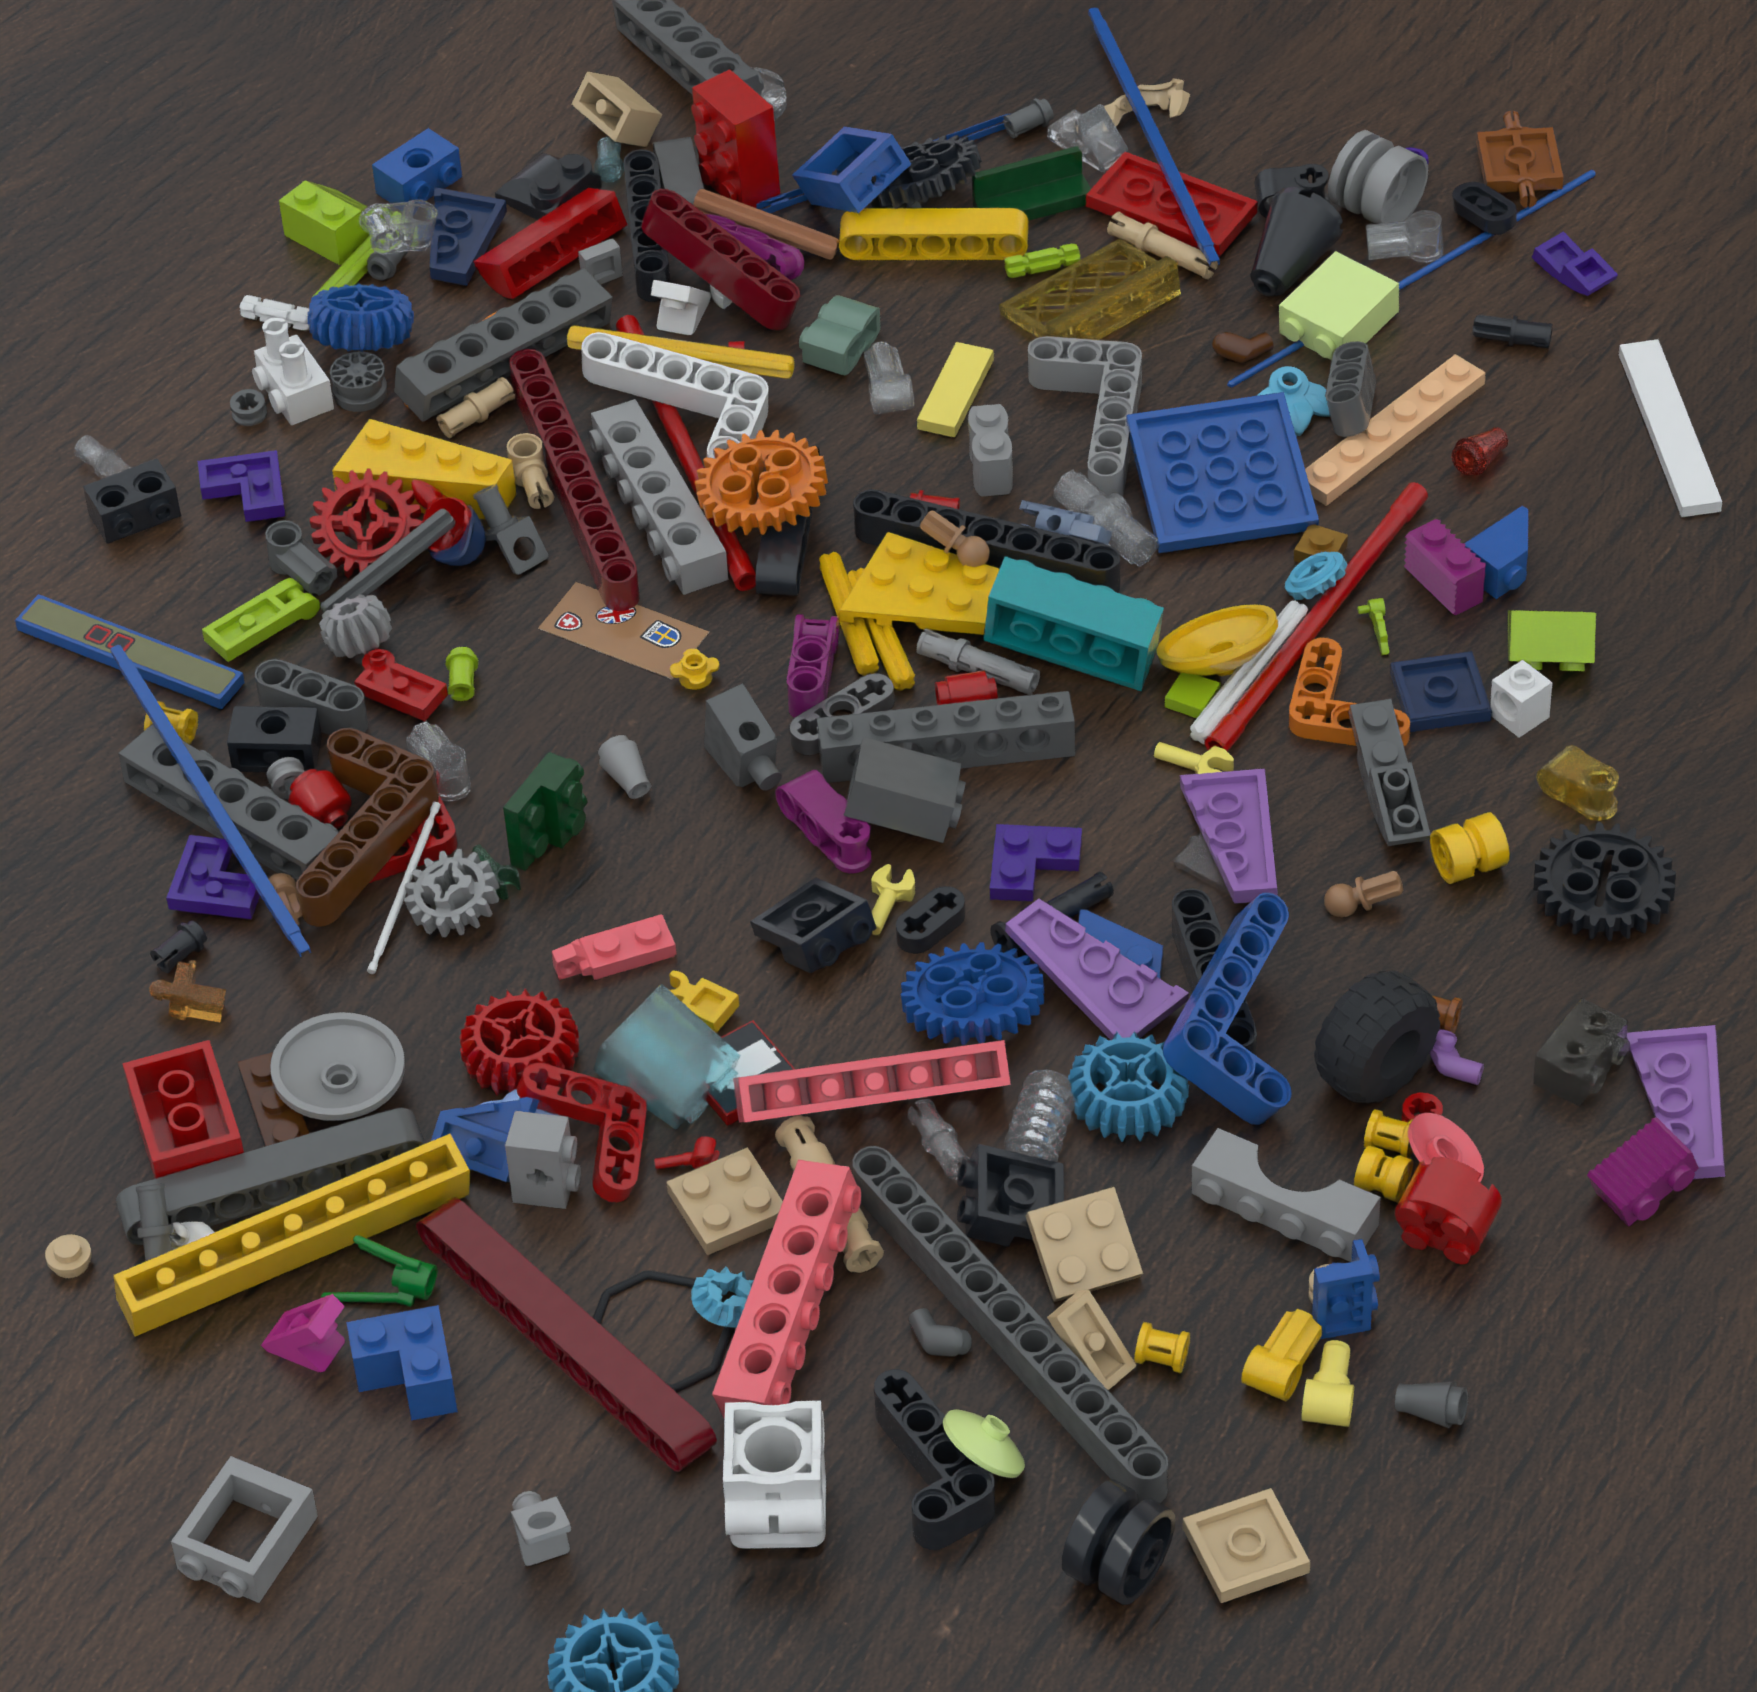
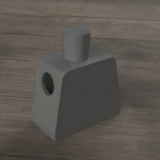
[704,683,782,790]

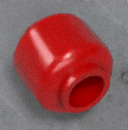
[288,769,352,830]

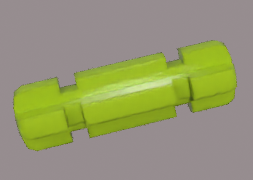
[1004,243,1080,278]

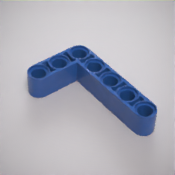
[1163,892,1291,1125]

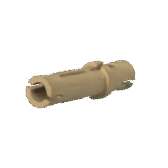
[1107,212,1218,280]

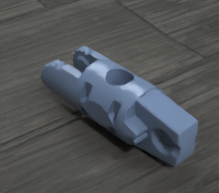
[1019,500,1112,545]

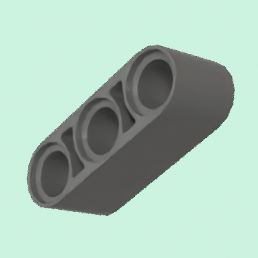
[653,137,704,205]
[1325,341,1376,437]
[255,659,368,735]

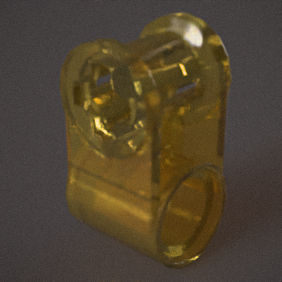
[1536,745,1619,821]

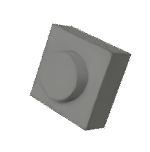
[578,238,623,285]

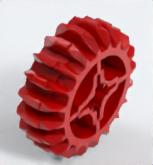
[460,988,580,1096]

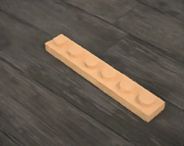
[1305,354,1486,506]

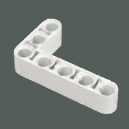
[582,332,768,458]

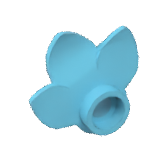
[1257,366,1330,436]

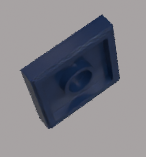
[1390,651,1492,732]

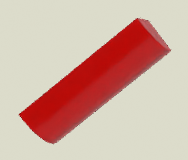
[473,188,628,299]

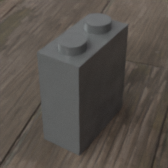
[844,737,966,843]

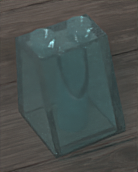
[593,984,741,1130]

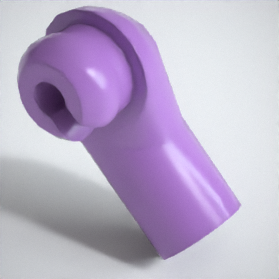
[1429,1030,1484,1085]

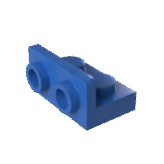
[1312,1239,1380,1340]

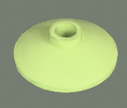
[943,1409,1025,1478]

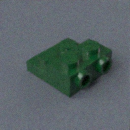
[503,752,588,871]

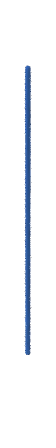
[1227,170,1596,387]

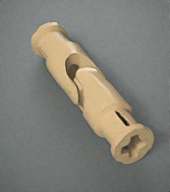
[775,1115,884,1273]

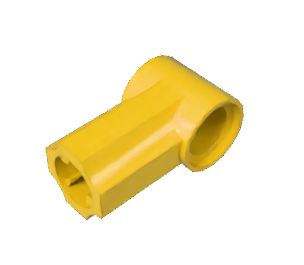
[1241,1309,1322,1402]

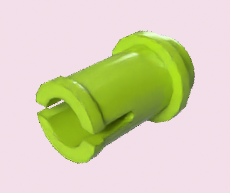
[445,647,479,701]

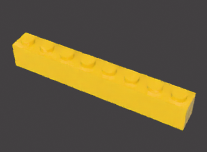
[114,1134,470,1337]

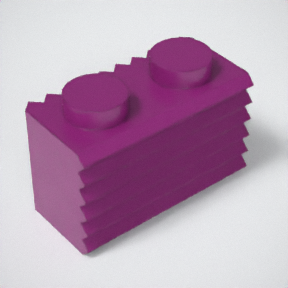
[1404,519,1486,615]
[1587,1117,1699,1226]

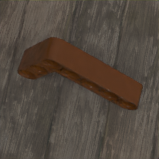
[296,728,439,927]

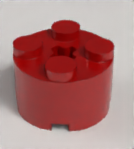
[1395,1157,1502,1264]

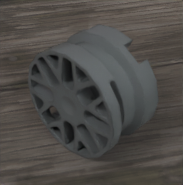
[330,351,388,412]

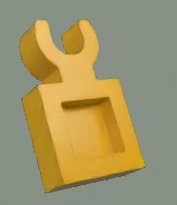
[657,971,739,1035]

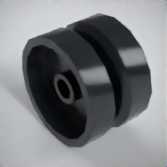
[1062,1479,1175,1605]

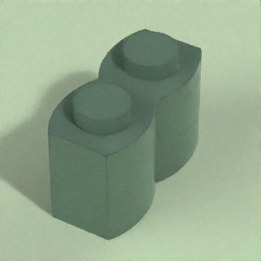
[799,295,880,376]

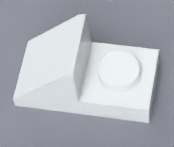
[651,280,711,335]

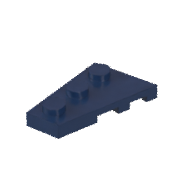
[430,187,507,286]

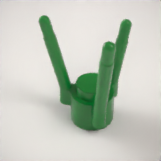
[321,1235,438,1307]

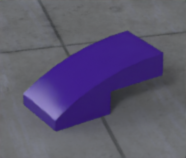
[1532,231,1618,296]

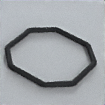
[593,1270,733,1393]

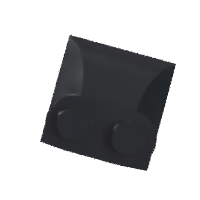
[495,152,602,220]

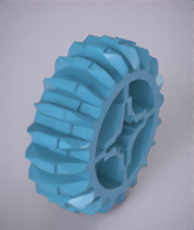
[1068,1030,1189,1142]
[547,1608,679,1692]

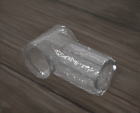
[1366,210,1444,262]
[864,342,914,415]
[406,721,472,801]

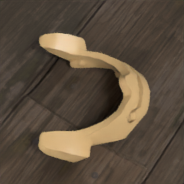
[1102,78,1190,131]

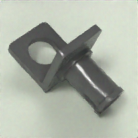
[473,484,549,575]

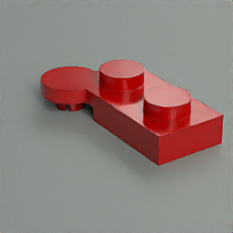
[354,649,448,721]

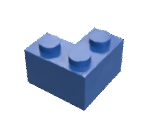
[346,1305,458,1421]

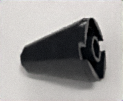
[1250,187,1343,296]

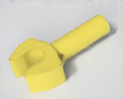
[1154,742,1234,774]
[871,864,915,935]

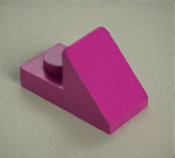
[261,1294,345,1372]

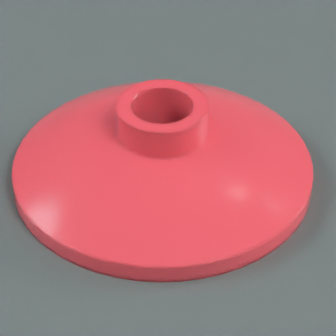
[1408,1113,1484,1182]

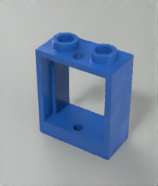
[792,126,911,213]

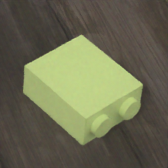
[1279,251,1399,360]

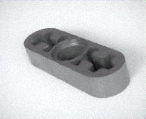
[790,674,894,755]

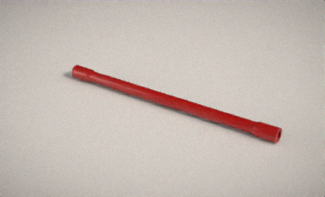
[616,315,756,591]
[1204,482,1428,752]

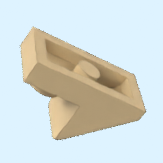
[1047,1289,1137,1390]

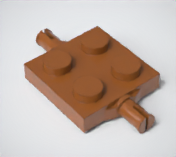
[1476,111,1563,208]

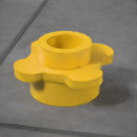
[670,649,720,690]

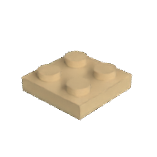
[667,1147,783,1256]
[1025,1187,1143,1302]
[1183,1488,1310,1603]

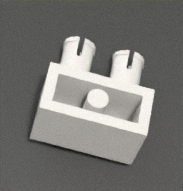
[252,317,334,426]

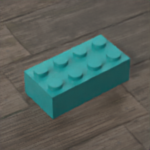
[984,557,1164,691]

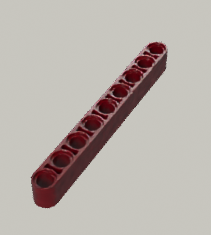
[509,349,640,611]
[416,1197,717,1472]

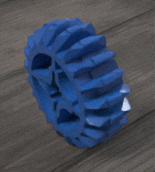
[307,284,414,352]

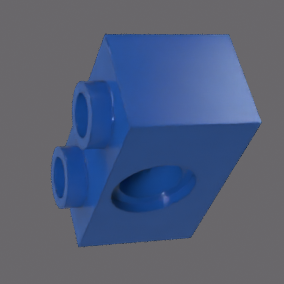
[372,128,462,214]

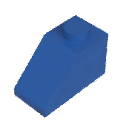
[1464,505,1528,599]

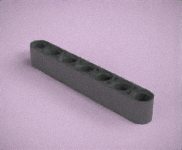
[115,1108,426,1245]

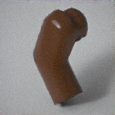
[1212,332,1274,364]

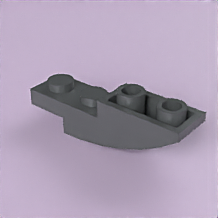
[1348,699,1431,846]

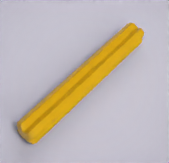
[819,552,879,676]
[847,568,915,691]

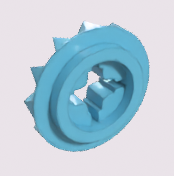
[1285,552,1348,600]
[691,1266,754,1327]

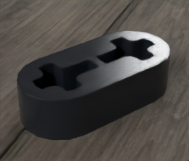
[896,886,965,954]

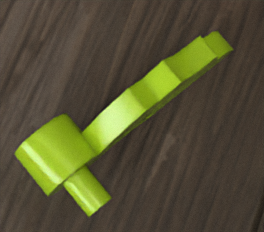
[1357,598,1389,656]

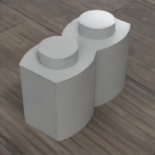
[968,404,1013,497]

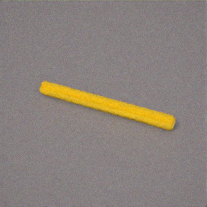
[567,325,795,379]

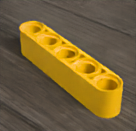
[839,208,1029,260]

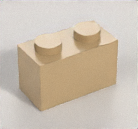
[572,72,662,147]

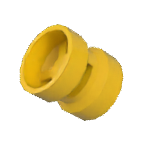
[1354,1145,1413,1203]

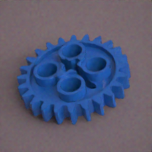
[901,942,1044,1045]

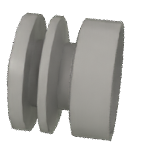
[1328,130,1428,230]

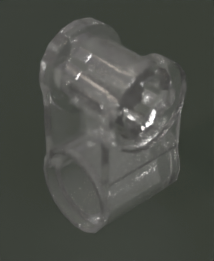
[359,200,438,255]

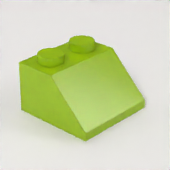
[279,180,386,265]
[1508,610,1596,671]

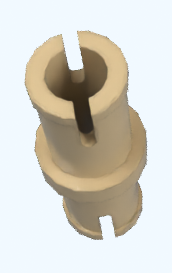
[436,377,515,438]

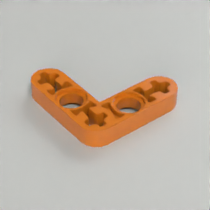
[1289,638,1410,746]

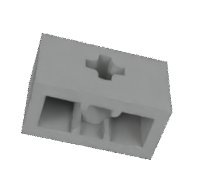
[505,1111,581,1209]

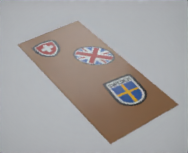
[538,582,709,679]

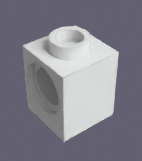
[1490,660,1552,738]

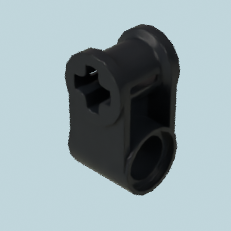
[1254,164,1329,218]

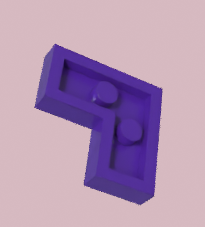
[197,450,286,522]
[990,824,1082,901]
[166,835,260,919]

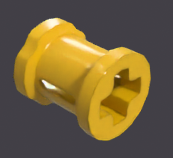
[144,701,198,745]
[1364,1109,1413,1159]
[1134,1322,1190,1373]

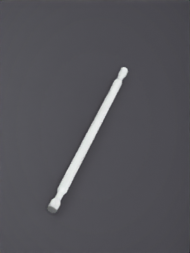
[367,802,441,974]

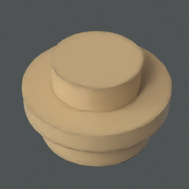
[45,1234,92,1278]

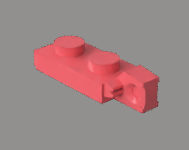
[552,914,677,980]

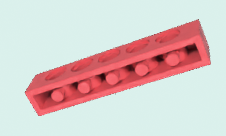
[733,1040,1011,1122]
[712,1160,861,1419]

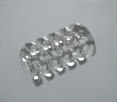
[1005,1070,1076,1162]

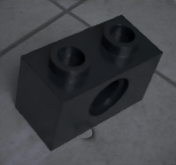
[227,706,322,772]

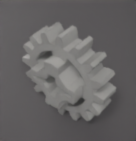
[404,849,499,937]

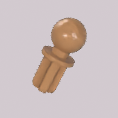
[920,511,990,567]
[1324,871,1403,917]
[268,873,303,925]

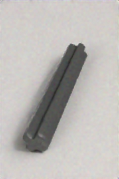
[320,509,456,613]

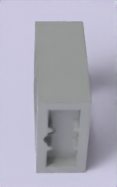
[171,1456,318,1603]

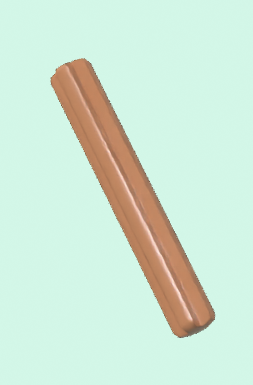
[693,189,839,260]

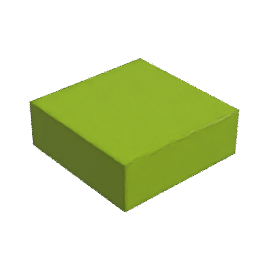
[1165,673,1221,718]

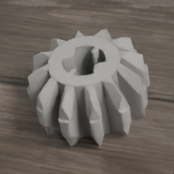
[319,594,392,658]

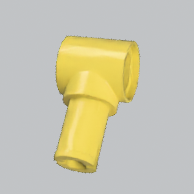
[1302,1340,1354,1427]

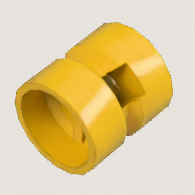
[1430,812,1510,884]

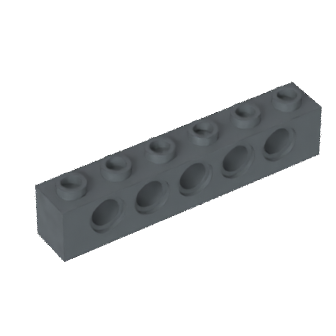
[612,0,764,97]
[394,268,613,422]
[817,691,1075,783]
[118,724,339,882]

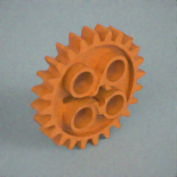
[695,430,828,535]

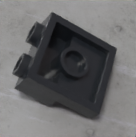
[750,877,877,973]
[957,1144,1064,1247]

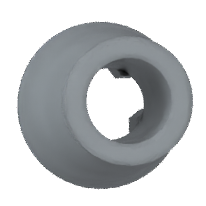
[598,735,651,799]

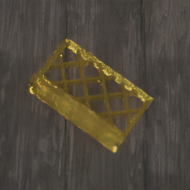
[999,238,1181,340]

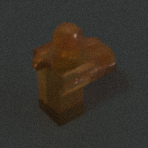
[149,960,226,1023]

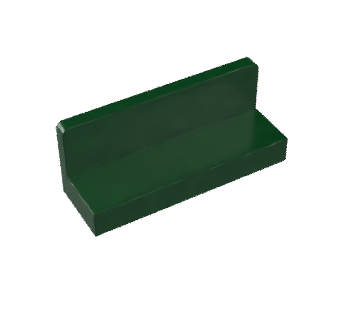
[972,146,1091,221]

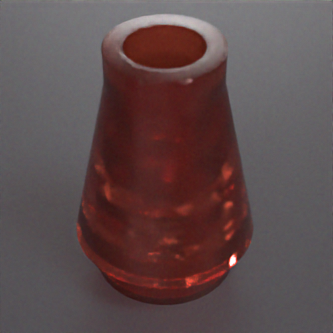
[1452,427,1508,475]

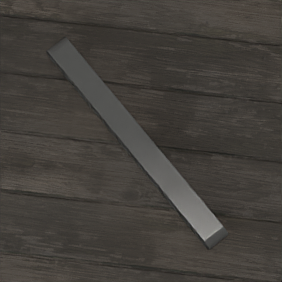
[852,1146,1168,1503]

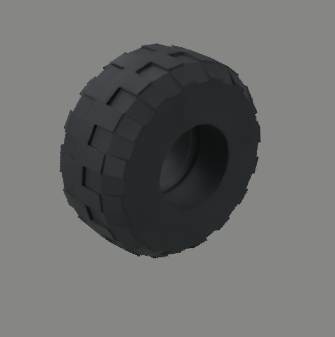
[1314,971,1441,1103]

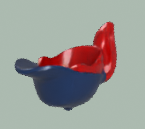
[411,479,486,566]

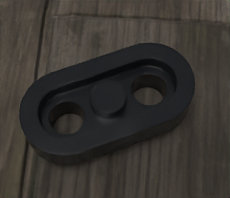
[1452,182,1517,235]

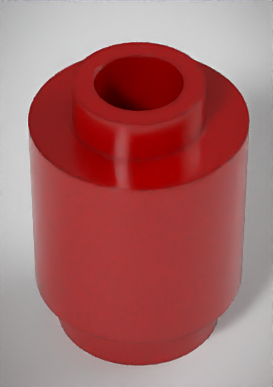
[935,670,998,705]

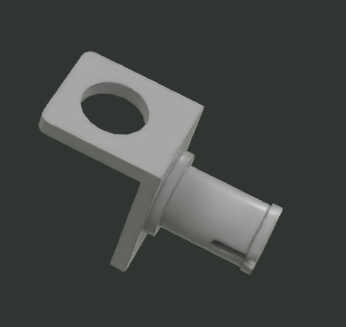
[511,1491,571,1566]

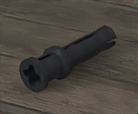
[990,872,1114,955]

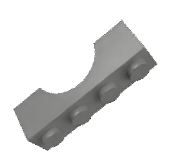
[1192,1128,1380,1262]

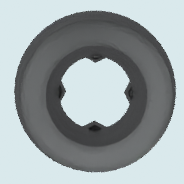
[1395,1381,1468,1428]

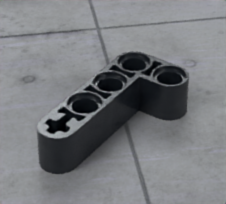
[874,1369,995,1550]

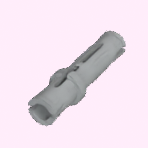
[917,629,1040,695]

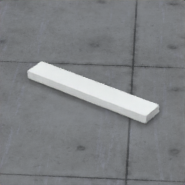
[1619,339,1722,517]

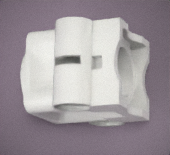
[723,1401,826,1548]

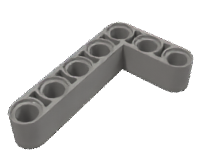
[1028,336,1142,505]

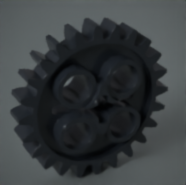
[870,135,982,208]
[1533,822,1676,941]

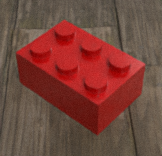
[691,69,780,208]
[122,1040,244,1179]

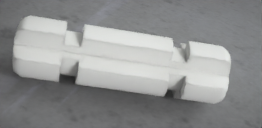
[240,295,310,331]

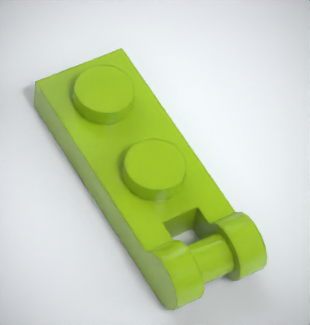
[202,578,320,662]

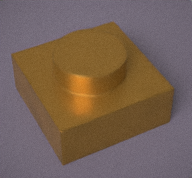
[1294,524,1348,563]

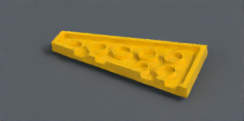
[839,532,999,635]

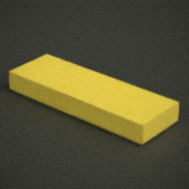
[917,342,994,437]

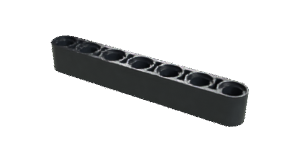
[853,489,1121,593]

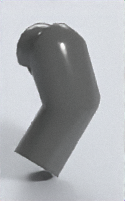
[908,1308,972,1357]

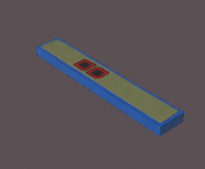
[15,594,245,709]

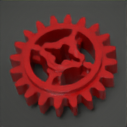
[310,468,422,578]

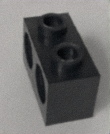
[83,458,181,544]

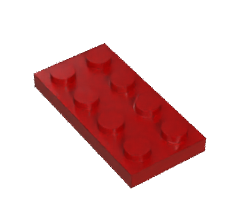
[1086,152,1258,257]

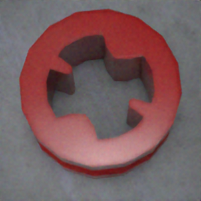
[1402,1092,1443,1122]

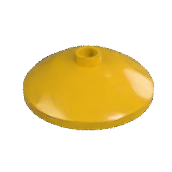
[1157,605,1279,676]

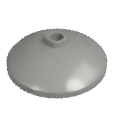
[270,1012,405,1121]

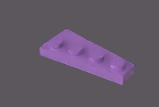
[1180,769,1278,903]
[1005,899,1189,1040]
[1625,1025,1725,1179]

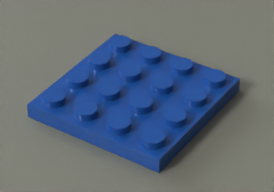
[1126,392,1319,553]

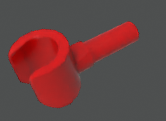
[654,1136,720,1170]

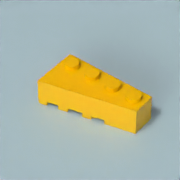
[332,419,516,519]

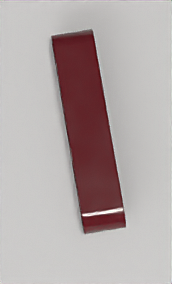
[641,189,800,330]

